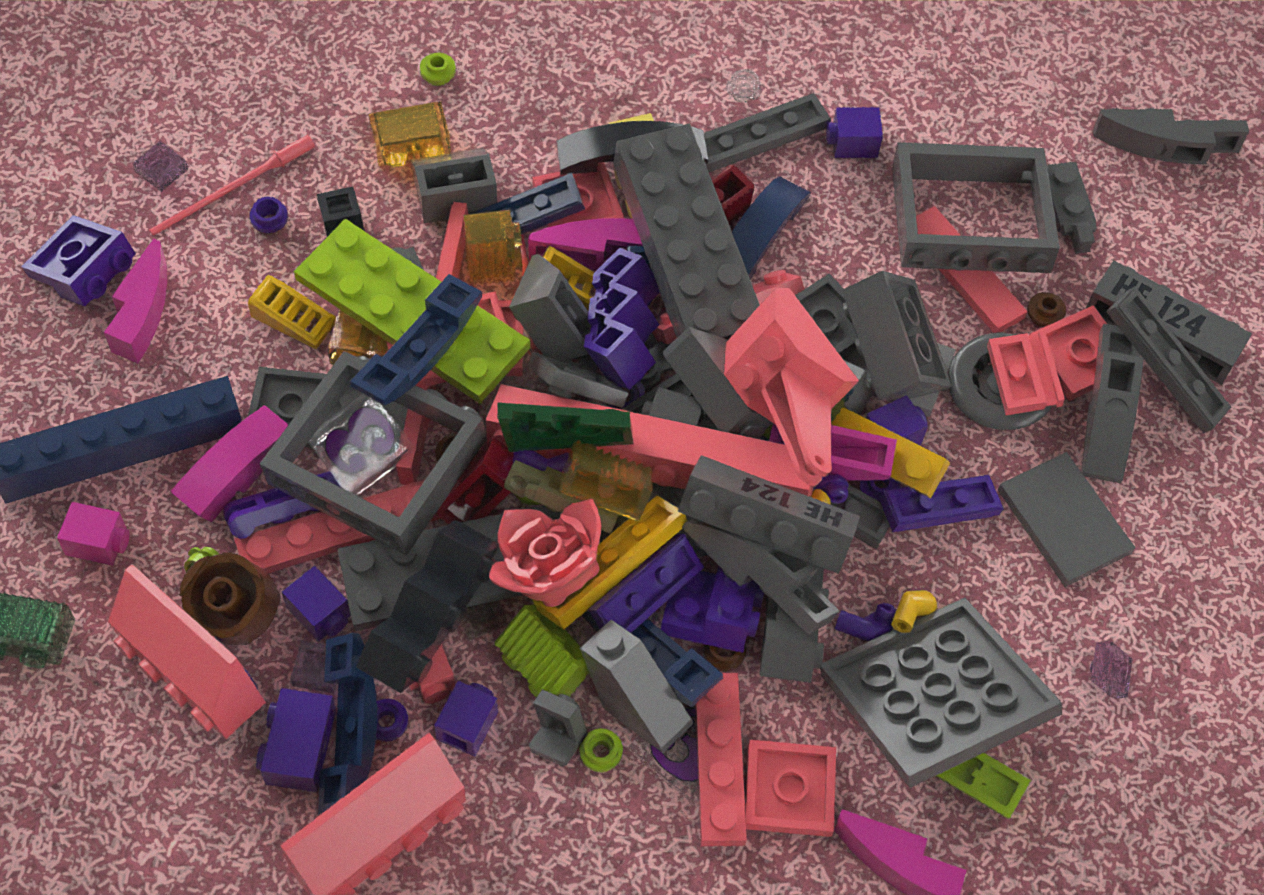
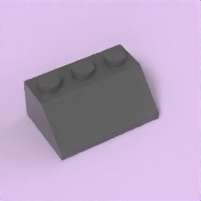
[842,271,952,402]

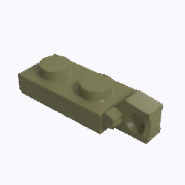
[504,460,623,534]

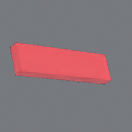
[916,206,1028,333]

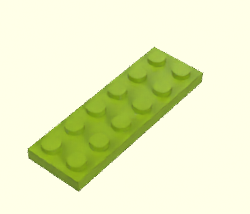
[294,219,530,404]

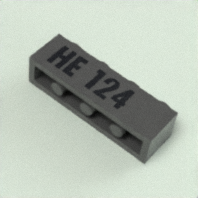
[1086,260,1252,385]
[678,455,860,574]

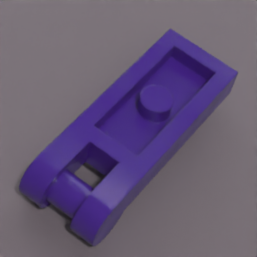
[223,471,341,538]

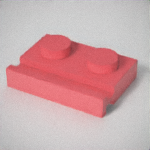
[987,330,1065,416]

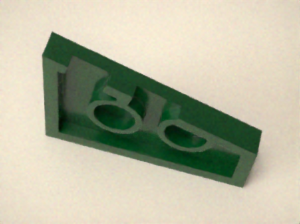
[497,402,634,452]

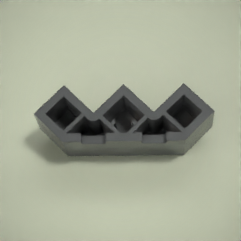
[760,563,829,683]

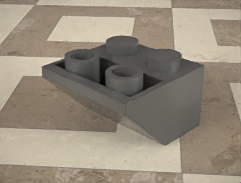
[410,148,497,223]
[509,254,591,361]

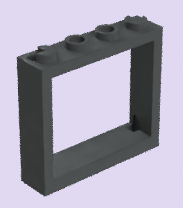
[892,142,1060,273]
[260,351,487,555]

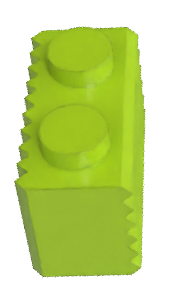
[495,604,590,698]

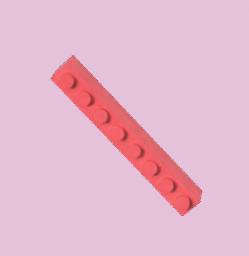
[485,384,814,497]

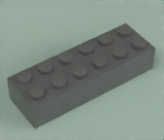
[613,123,760,340]

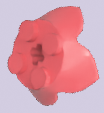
[489,499,601,607]

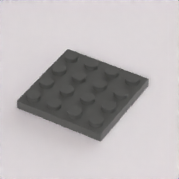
[820,597,1062,788]

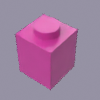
[57,502,130,566]

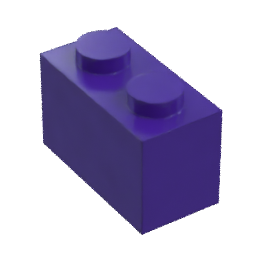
[256,688,337,793]

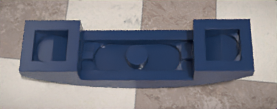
[732,176,811,280]
[350,274,482,406]
[582,587,723,707]
[318,633,377,814]

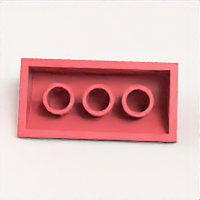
[108,564,266,739]
[280,733,466,895]

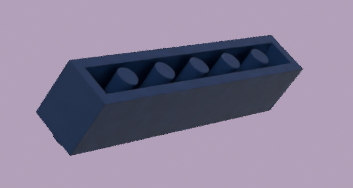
[0,375,242,504]

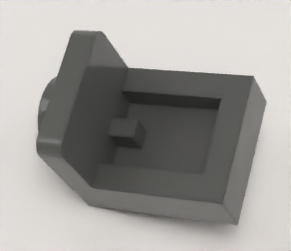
[529,689,588,766]

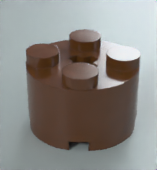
[179,552,280,645]

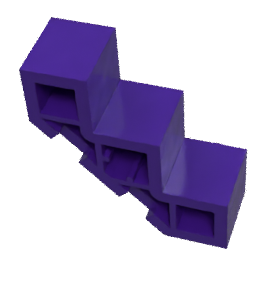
[584,248,660,390]

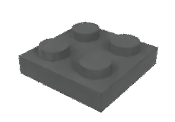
[527,352,628,408]

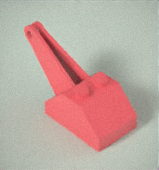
[724,288,859,486]

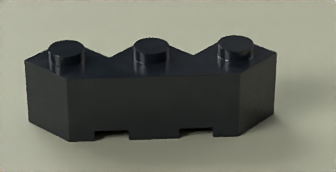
[356,520,499,693]

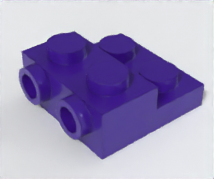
[21,215,136,307]
[661,565,764,653]

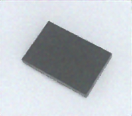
[998,452,1135,587]

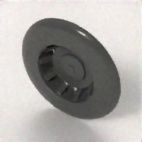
[948,332,1052,430]

